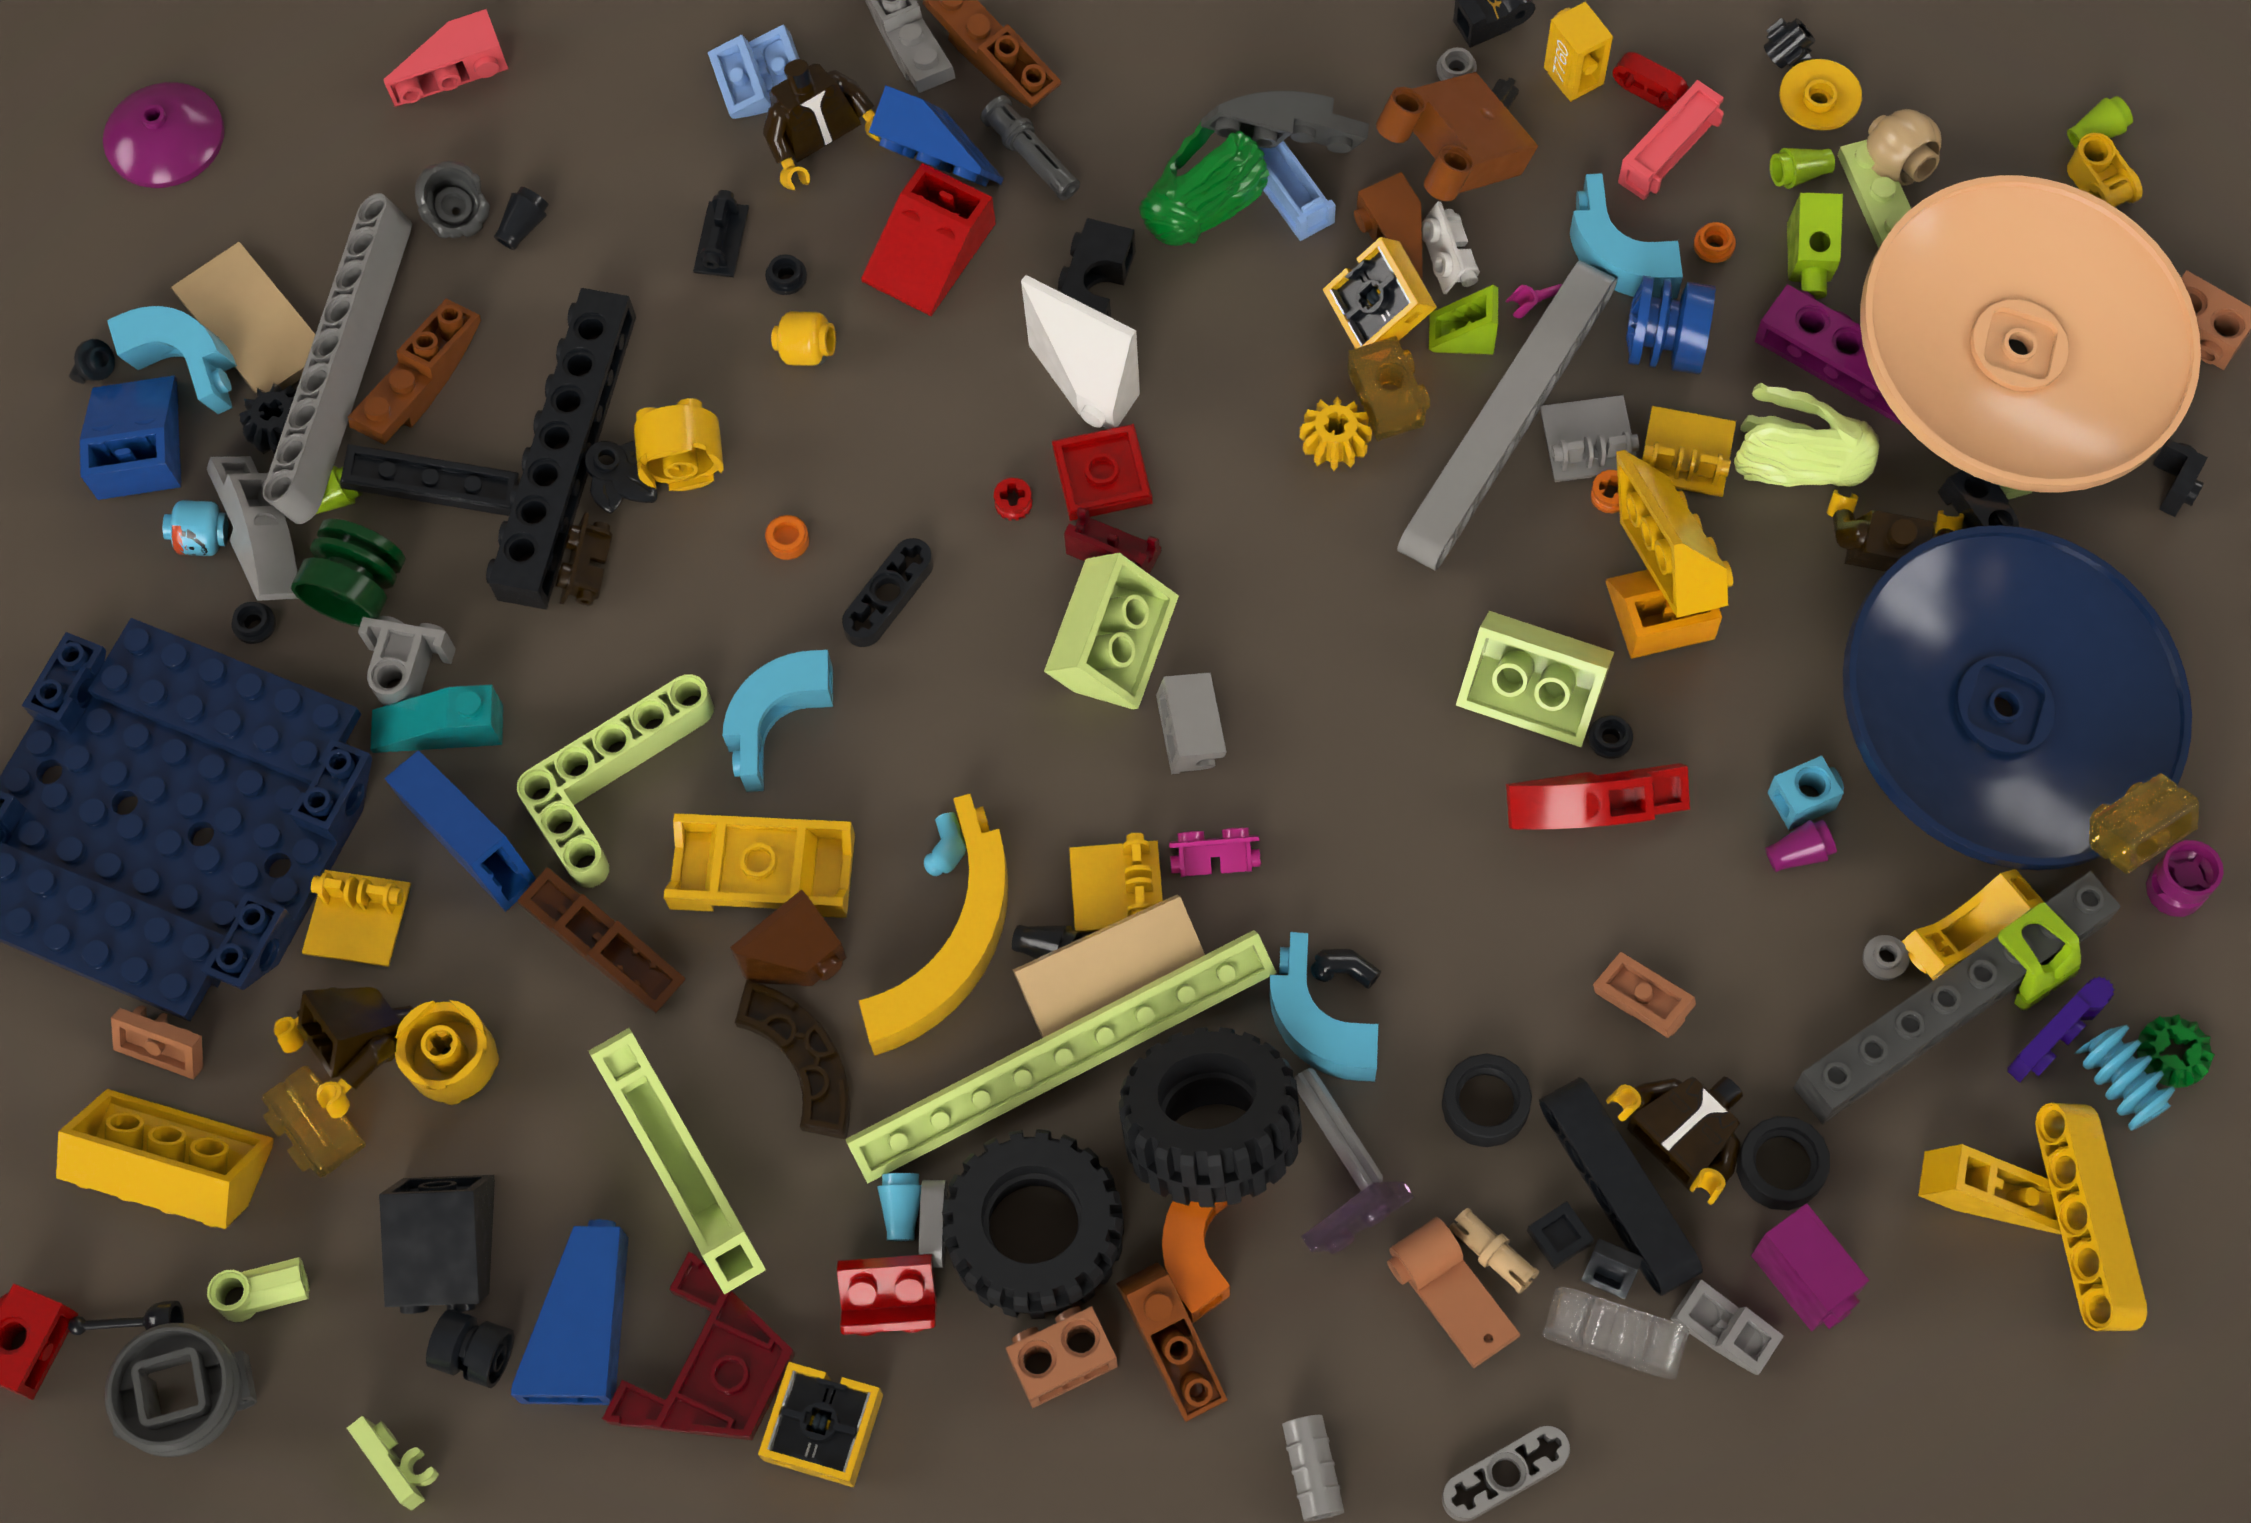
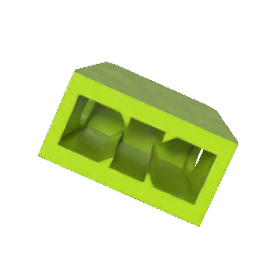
[1787,193,1843,300]

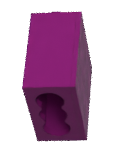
[1751,1203,1870,1332]

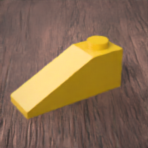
[1918,1144,2061,1235]

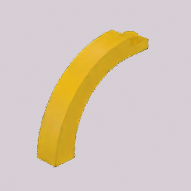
[858,794,1008,1056]

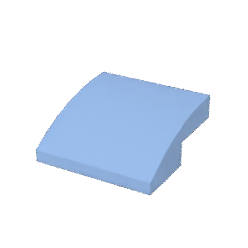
[708,24,800,119]

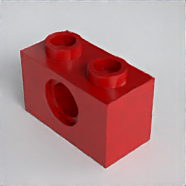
[0,1283,79,1400]

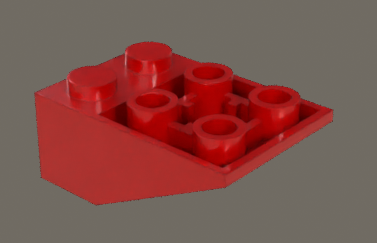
[861,163,996,316]

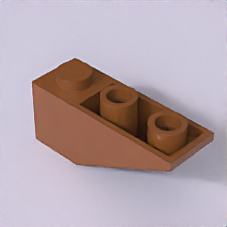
[1354,172,1423,282]
[1116,1262,1228,1422]

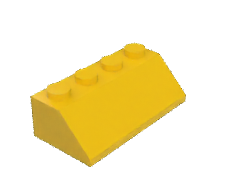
[1616,450,1733,618]
[56,1089,274,1229]

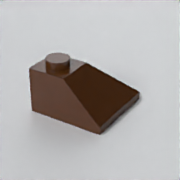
[730,890,847,986]

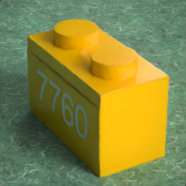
[1544,1,1613,102]

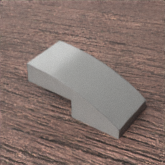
[1670,1279,1784,1375]

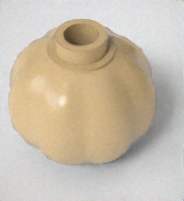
[1867,109,1942,186]

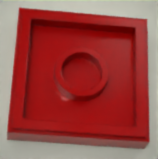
[1052,424,1153,521]

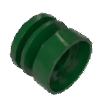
[291,518,406,627]

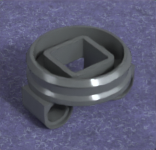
[104,1323,257,1457]

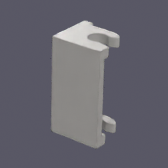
[1156,672,1227,774]

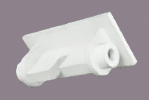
[1422,201,1480,294]

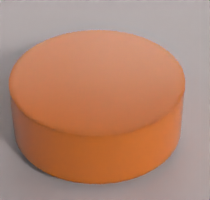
[765,515,809,560]

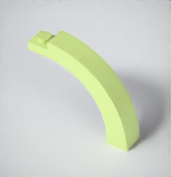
[589,1028,766,1295]

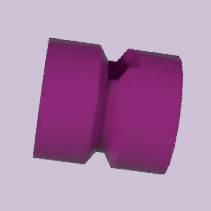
[2146,840,2224,917]

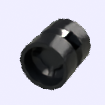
[426,1308,514,1388]

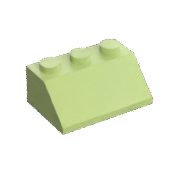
[1044,553,1179,709]
[1456,611,1614,747]

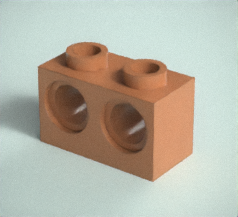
[2181,270,2251,370]
[1006,1306,1118,1409]

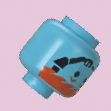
[162,500,229,556]

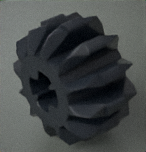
[239,383,296,454]

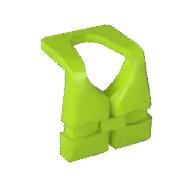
[1998,902,2081,1010]

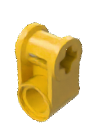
[2067,133,2143,207]

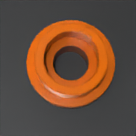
[1693,222,1736,263]

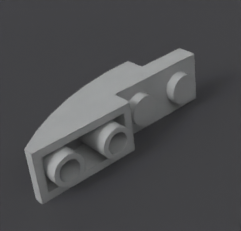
[865,0,955,93]
[206,456,298,601]

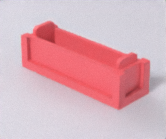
[1618,80,1724,200]

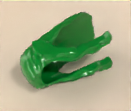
[1139,122,1269,246]

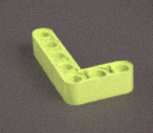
[517,674,714,888]

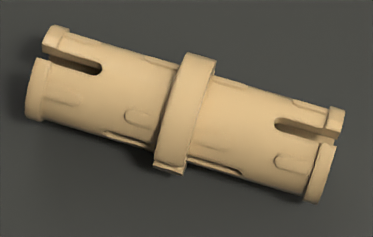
[1449,1208,1539,1294]

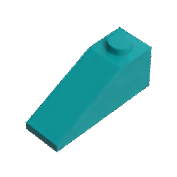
[370,684,503,753]

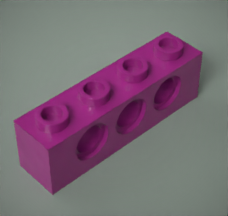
[1754,284,1902,425]

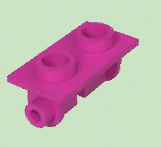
[1169,827,1261,877]

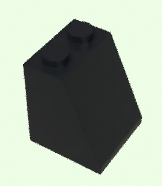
[379,1175,495,1314]

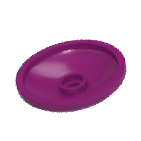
[103,82,224,188]

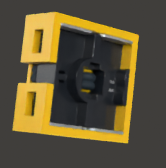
[1322,237,1437,359]
[758,1362,883,1488]

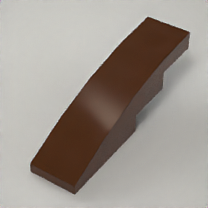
[517,867,686,1014]

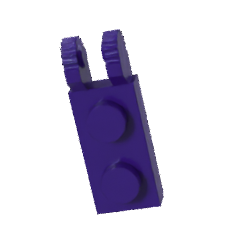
[2007,976,2115,1083]

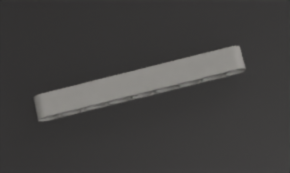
[262,193,412,524]
[1397,260,1618,571]

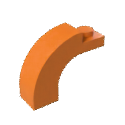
[1162,1201,1230,1324]

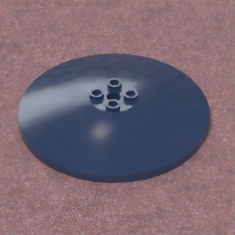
[1843,525,2192,870]

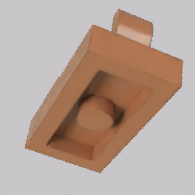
[1593,952,1696,1038]
[111,1005,203,1080]

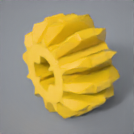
[1299,396,1372,471]

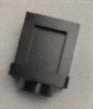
[2153,439,2208,517]

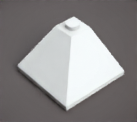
[1021,275,1140,429]

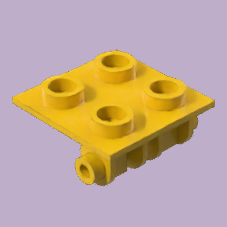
[1642,406,1736,497]
[1069,833,1163,933]
[302,870,411,967]

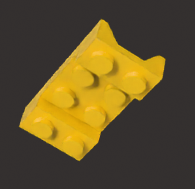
[664,813,855,918]

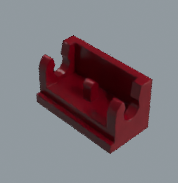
[1064,507,1162,574]

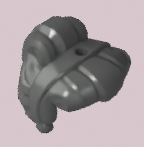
[415,161,490,238]

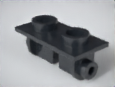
[693,190,749,277]

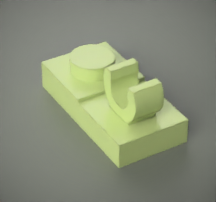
[347,1416,439,1511]

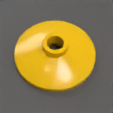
[1779,59,1862,130]

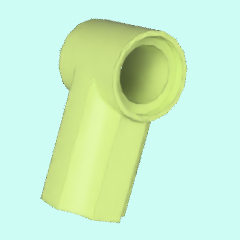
[207,1257,310,1322]

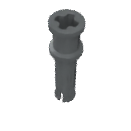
[980,95,1080,200]

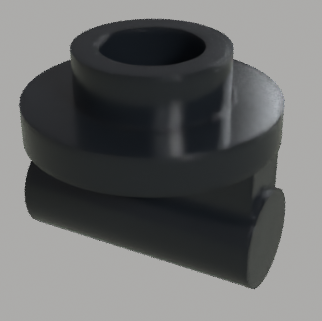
[69,339,115,384]

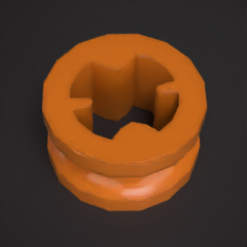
[1590,470,1619,514]

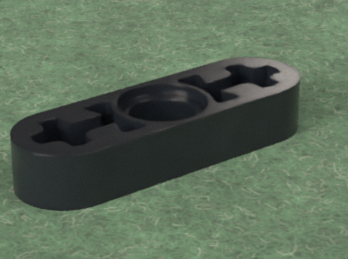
[842,538,933,647]

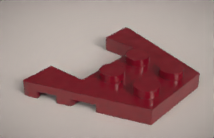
[602,1252,795,1440]

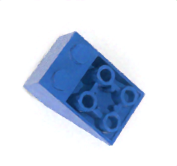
[869,85,1003,187]
[80,375,181,500]

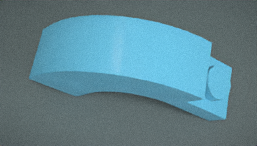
[1570,173,1683,299]
[107,306,237,414]
[722,650,833,792]
[1269,932,1379,1082]

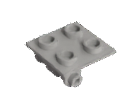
[1540,395,1639,482]

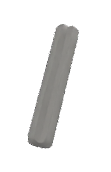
[1294,1068,1383,1193]

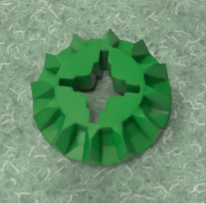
[2137,1014,2215,1088]

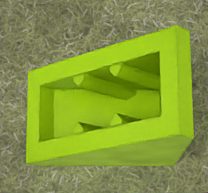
[1429,285,1498,354]

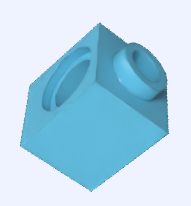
[1767,755,1844,830]

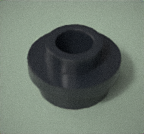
[765,254,807,295]
[231,602,276,644]
[1588,715,1633,759]

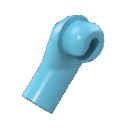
[924,812,966,876]

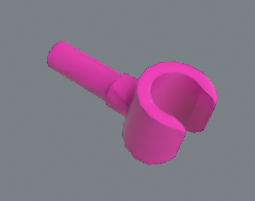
[1505,284,1562,318]

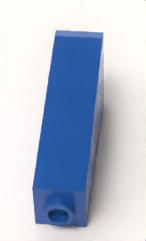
[384,750,537,912]
[511,1219,629,1405]

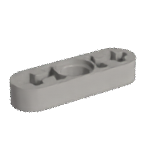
[1442,1426,1570,1522]

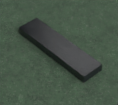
[340,444,519,516]

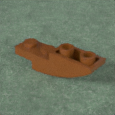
[922,0,1062,108]
[348,299,481,445]

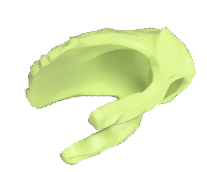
[1734,383,1880,487]

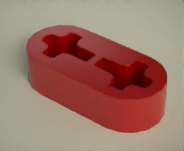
[1612,52,1689,111]

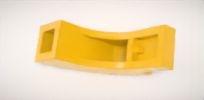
[1902,869,2044,981]

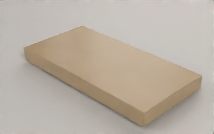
[171,242,315,395]
[1013,894,1205,1038]

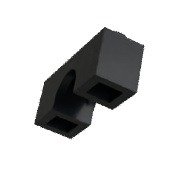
[1058,218,1136,317]

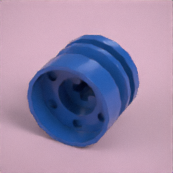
[1626,275,1716,375]

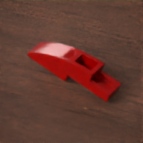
[1506,763,1690,830]

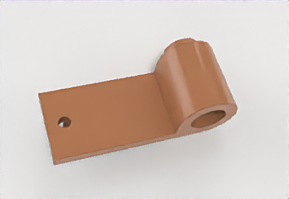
[1387,1217,1520,1368]

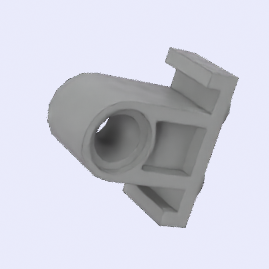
[358,616,456,706]

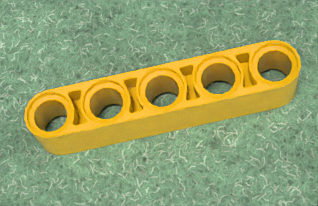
[2035,1103,2147,1331]

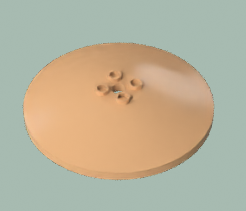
[1860,175,2201,493]

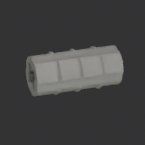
[1282,1415,1344,1522]

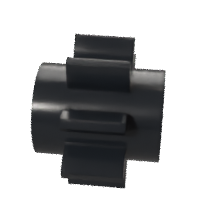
[1764,17,1815,69]

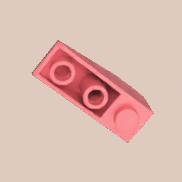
[383,9,508,107]

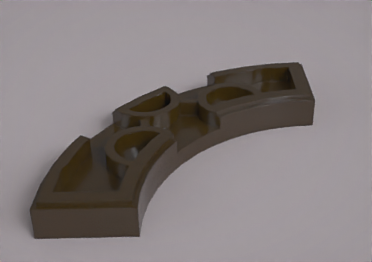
[735,980,850,1139]

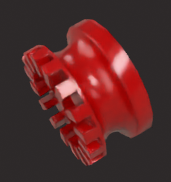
[993,477,1033,521]

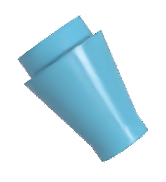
[877,1173,921,1241]

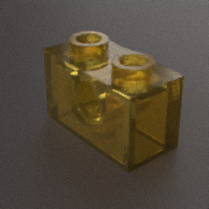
[1347,336,1430,441]

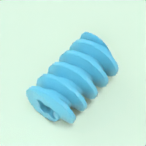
[2074,1024,2175,1131]

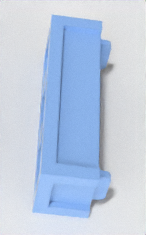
[1259,140,1336,241]

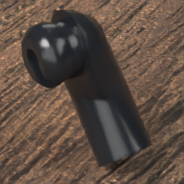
[1310,949,1381,989]

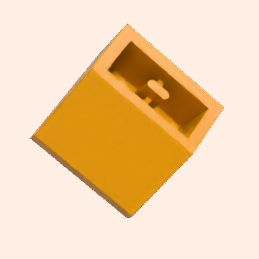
[1606,569,1722,659]

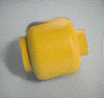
[771,311,836,366]

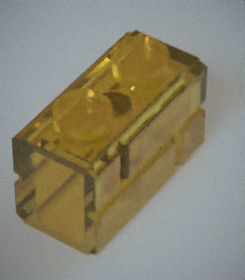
[2089,773,2199,874]
[261,1065,366,1178]

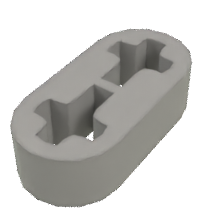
[919,1180,948,1268]

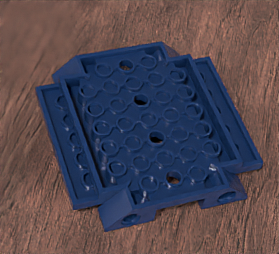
[0,618,372,1022]

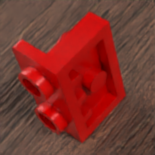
[837,1254,937,1336]

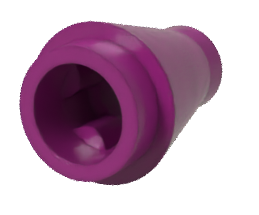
[1765,819,1837,872]

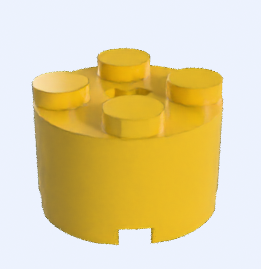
[634,398,724,491]
[395,1000,499,1105]

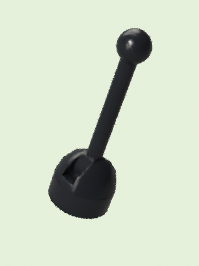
[68,1301,184,1335]

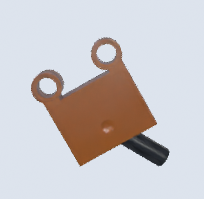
[1376,72,1538,202]

